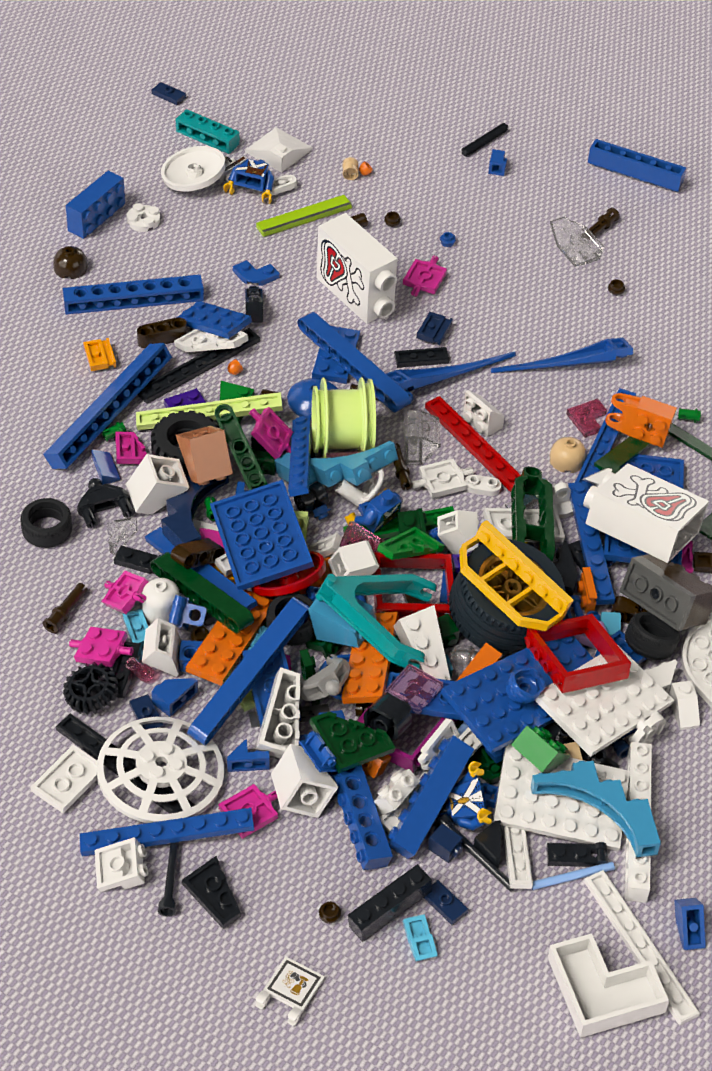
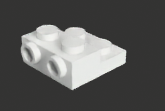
[374,769,420,816]
[95,837,148,892]

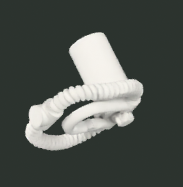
[335,468,384,507]

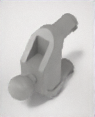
[300,654,350,701]

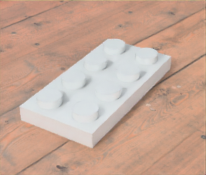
[483,508,565,543]

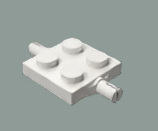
[412,459,474,498]

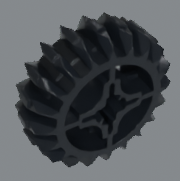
[63,662,119,715]

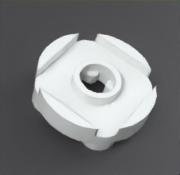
[127,203,160,232]
[628,711,666,744]

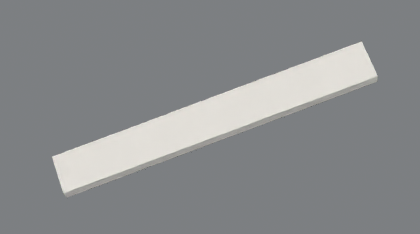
[584,870,700,1026]

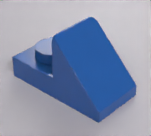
[227,739,270,772]

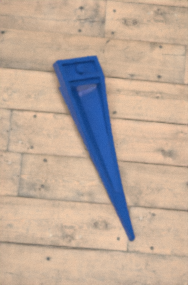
[491,337,633,373]
[385,351,516,392]

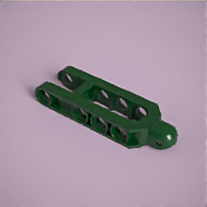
[215,404,268,490]
[511,466,555,561]

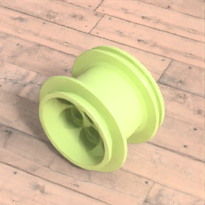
[311,377,376,458]

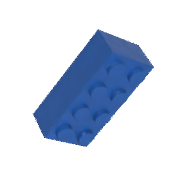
[65,170,126,239]

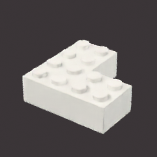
[548,933,669,1038]

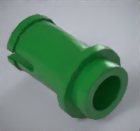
[678,408,701,423]
[102,422,127,442]
[204,497,216,521]

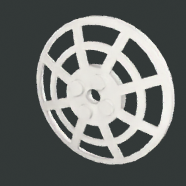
[97,717,224,823]

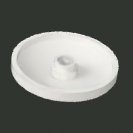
[161,146,226,191]

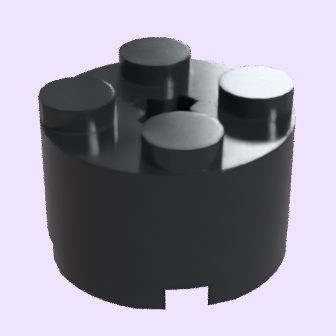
[363,692,412,741]

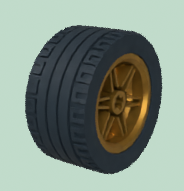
[449,539,565,656]

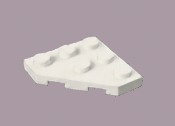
[174,329,248,352]

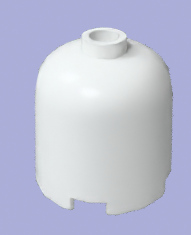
[142,578,180,625]

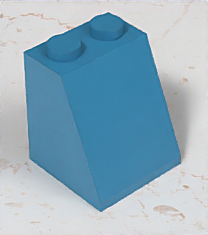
[308,597,377,648]

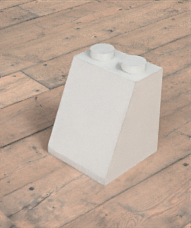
[126,454,189,515]
[271,744,338,818]

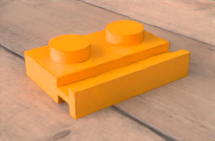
[83,338,116,371]

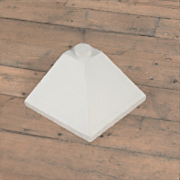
[245,127,313,173]

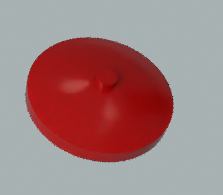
[251,551,326,597]

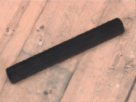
[461,123,508,157]

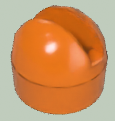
[359,161,373,176]
[227,359,243,375]

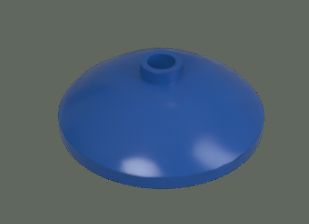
[287,378,338,417]

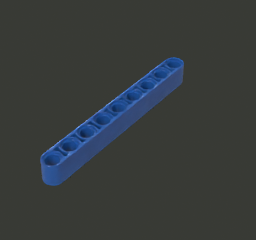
[297,312,411,413]
[187,597,310,745]

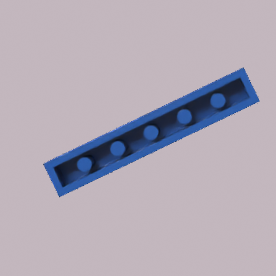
[588,139,687,192]
[388,735,474,859]

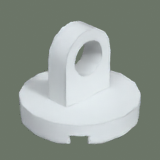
[552,482,573,519]

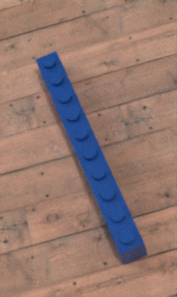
[43,343,172,469]

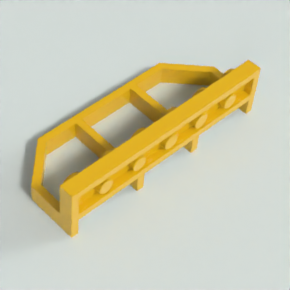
[459,520,574,631]

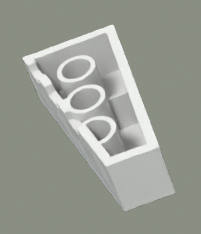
[393,605,451,680]
[255,667,300,759]

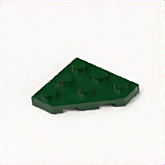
[309,711,396,773]

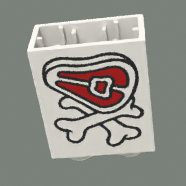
[317,213,398,324]
[583,463,709,563]

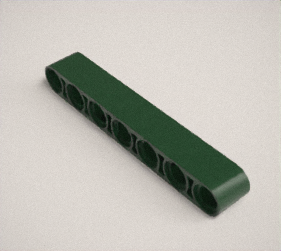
[150,552,254,633]

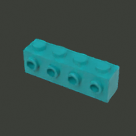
[176,109,240,154]

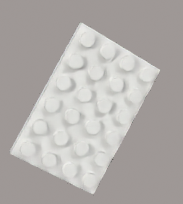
[535,647,674,757]
[493,744,630,851]

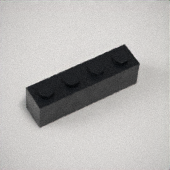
[348,864,432,943]

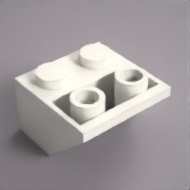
[463,390,505,438]
[437,510,479,554]
[328,540,379,576]
[142,618,181,677]

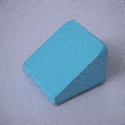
[600,612,621,636]

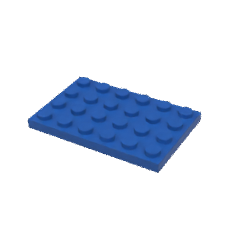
[210,479,314,590]

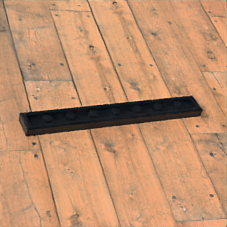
[137,328,260,404]
[56,713,195,814]

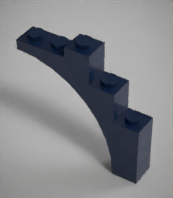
[161,475,229,546]

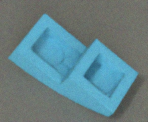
[402,914,438,962]

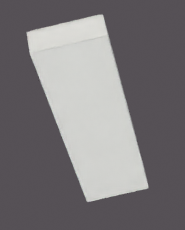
[502,826,533,889]

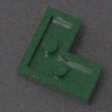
[299,649,320,706]

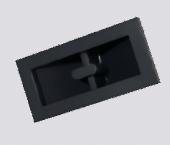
[474,820,501,869]

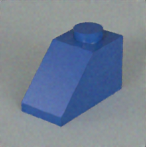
[151,678,198,717]
[674,898,706,950]

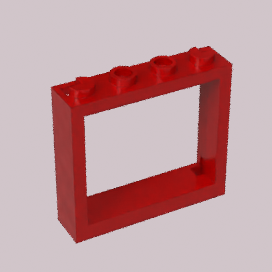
[372,552,454,620]
[524,614,631,693]

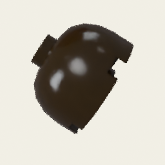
[53,246,87,279]

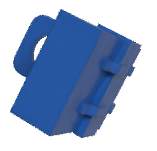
[168,595,207,631]

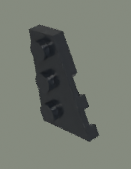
[182,856,241,929]

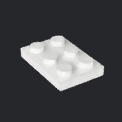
[31,745,106,813]

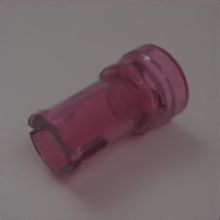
[125,657,154,683]

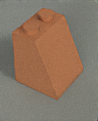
[176,426,233,485]

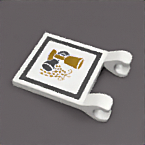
[255,956,325,1026]

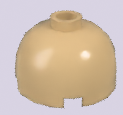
[550,437,587,473]

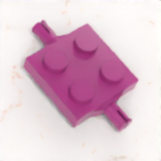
[403,255,447,297]
[249,407,293,459]
[101,571,149,614]
[69,626,134,667]
[219,784,278,839]

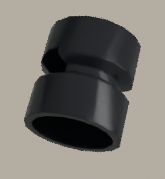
[293,482,329,513]

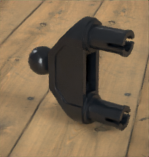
[77,478,135,528]

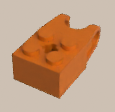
[605,393,677,448]

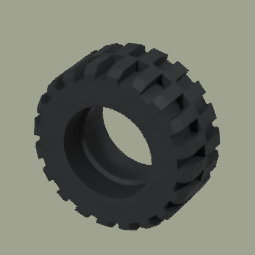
[151,410,219,477]

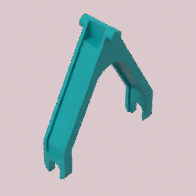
[315,574,437,671]

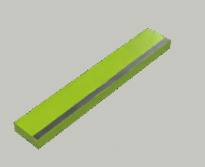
[256,195,352,237]

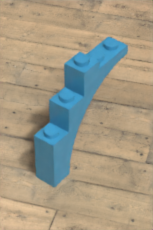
[275,441,398,487]
[531,761,661,857]

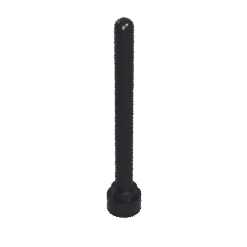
[435,814,514,891]
[158,842,179,917]

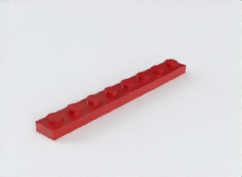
[425,396,521,492]

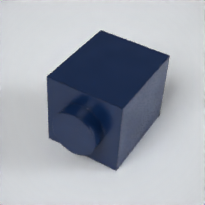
[428,824,463,863]

